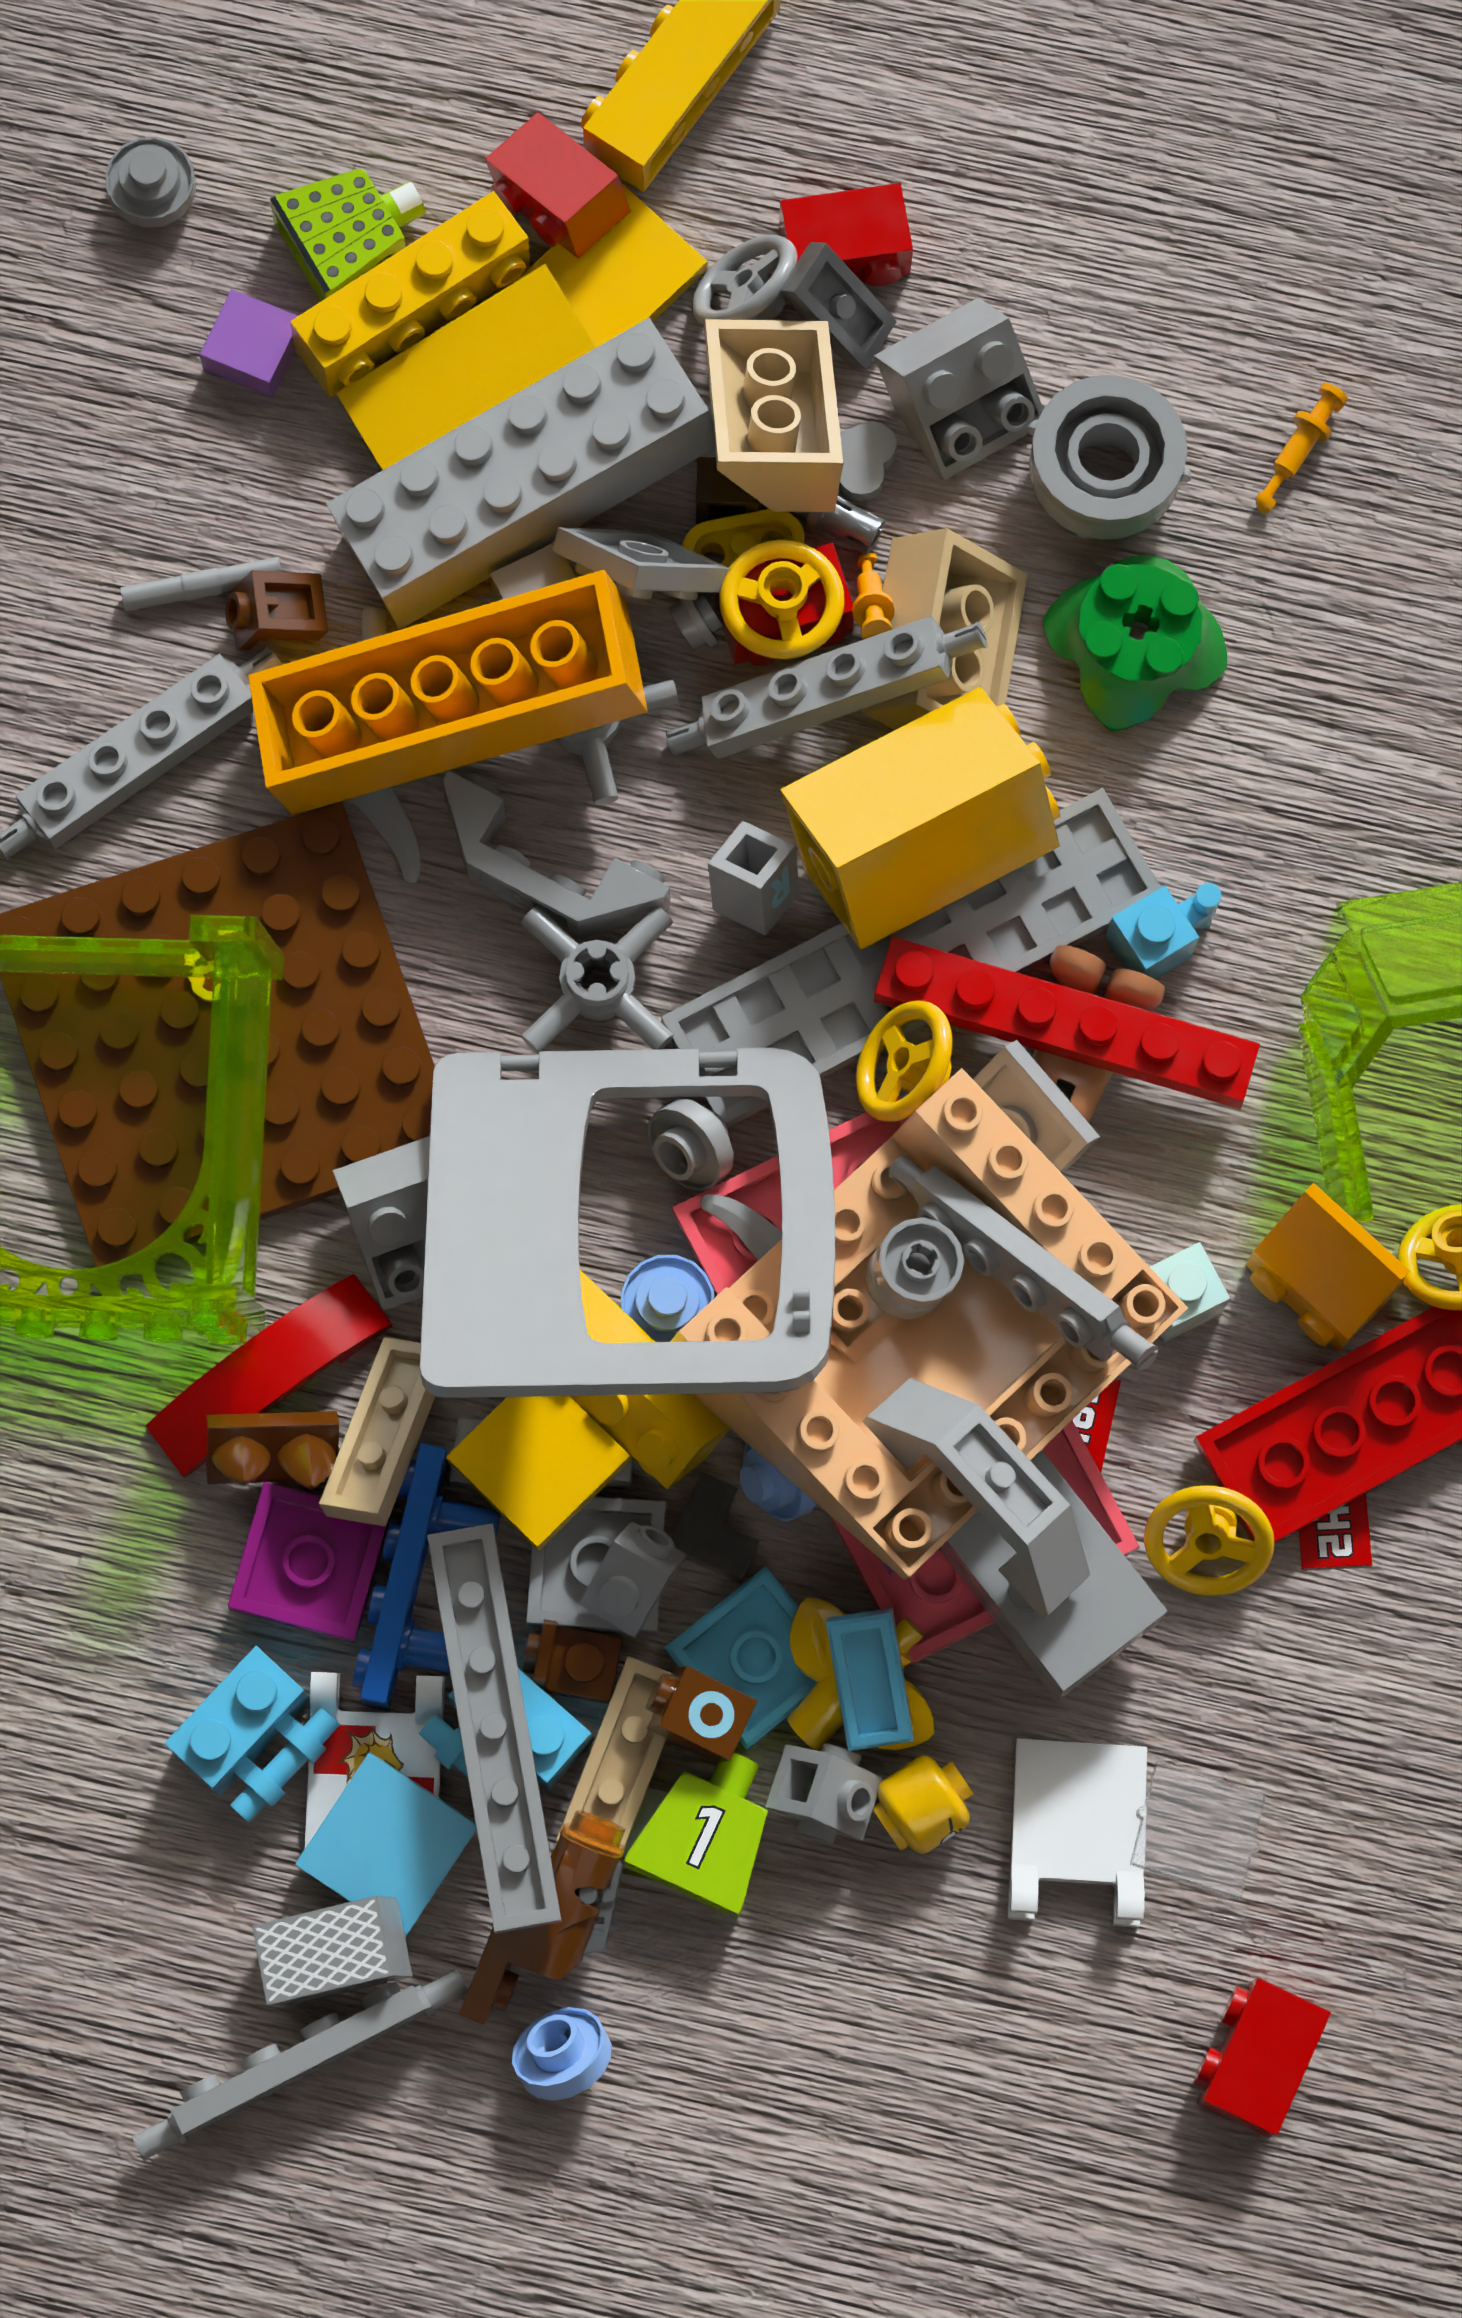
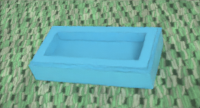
[826,1608,915,1751]

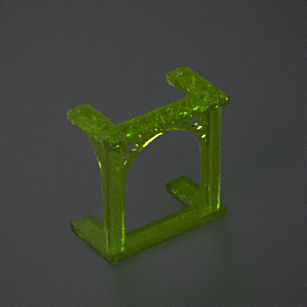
[0,915,284,1345]

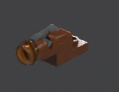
[459,1810,626,2025]

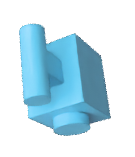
[1105,883,1221,980]

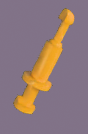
[1255,382,1348,514]
[852,553,895,640]

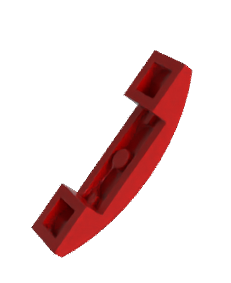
[145,1274,392,1479]

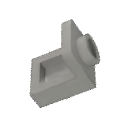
[578,1522,686,1638]

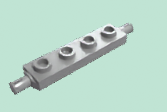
[666,616,988,759]
[0,646,282,860]
[889,1155,1158,1370]
[132,1968,468,2161]

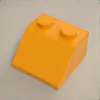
[1245,1183,1410,1352]

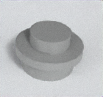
[669,594,723,650]

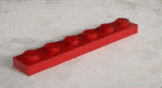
[873,936,1260,1109]

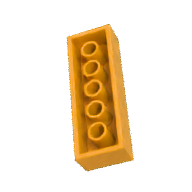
[248,570,648,815]

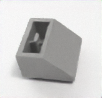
[874,298,1043,481]
[333,1136,430,1311]

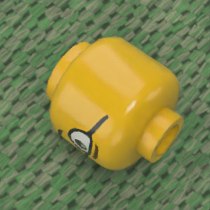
[873,1755,974,1854]

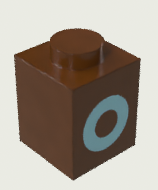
[646,1666,758,1763]

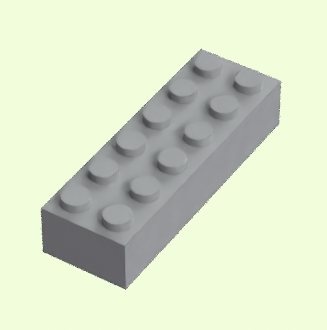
[326,317,715,630]

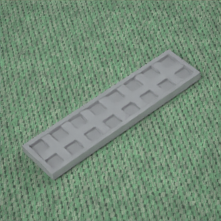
[661,788,1161,1128]

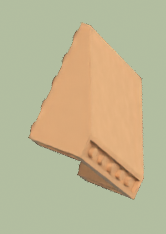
[670,1068,1188,1580]

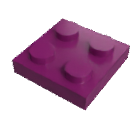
[227,1482,391,1644]

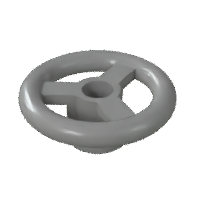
[692,235,797,326]

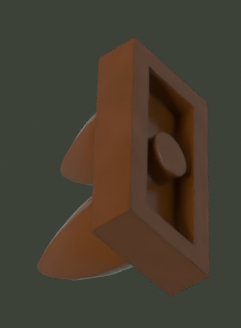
[206,1411,339,1490]

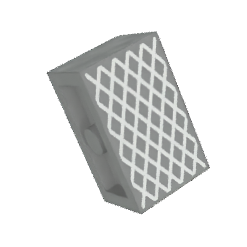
[252,1896,413,2006]

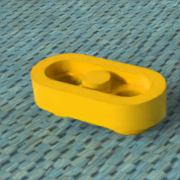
[682,509,804,568]

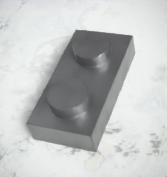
[780,242,897,370]

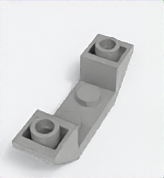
[443,770,670,939]
[862,1378,1091,1619]

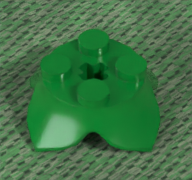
[1043,555,1227,732]

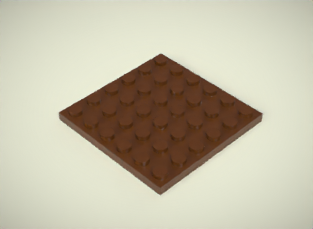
[0,801,435,1274]

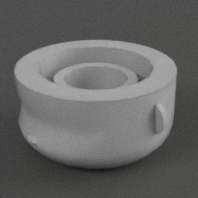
[1026,375,1191,540]

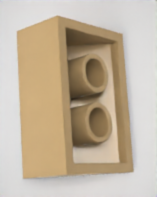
[704,319,843,512]
[861,528,1028,730]

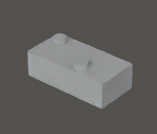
[939,1450,1168,1701]

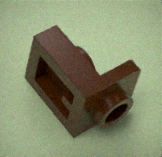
[225,570,328,650]
[523,1619,623,1705]

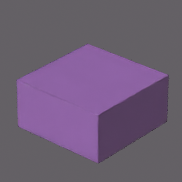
[199,289,298,398]

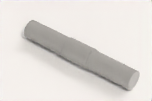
[120,557,282,612]

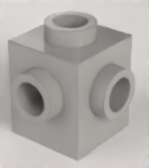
[765,1744,883,1845]

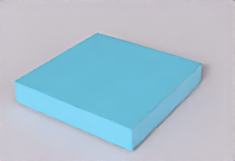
[664,1566,817,1752]
[295,1752,477,1937]

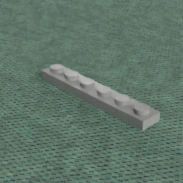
[427,1523,562,1934]

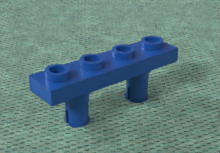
[352,1443,501,1711]

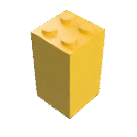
[780,686,1060,950]

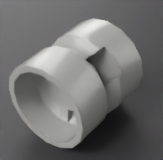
[865,1217,964,1320]

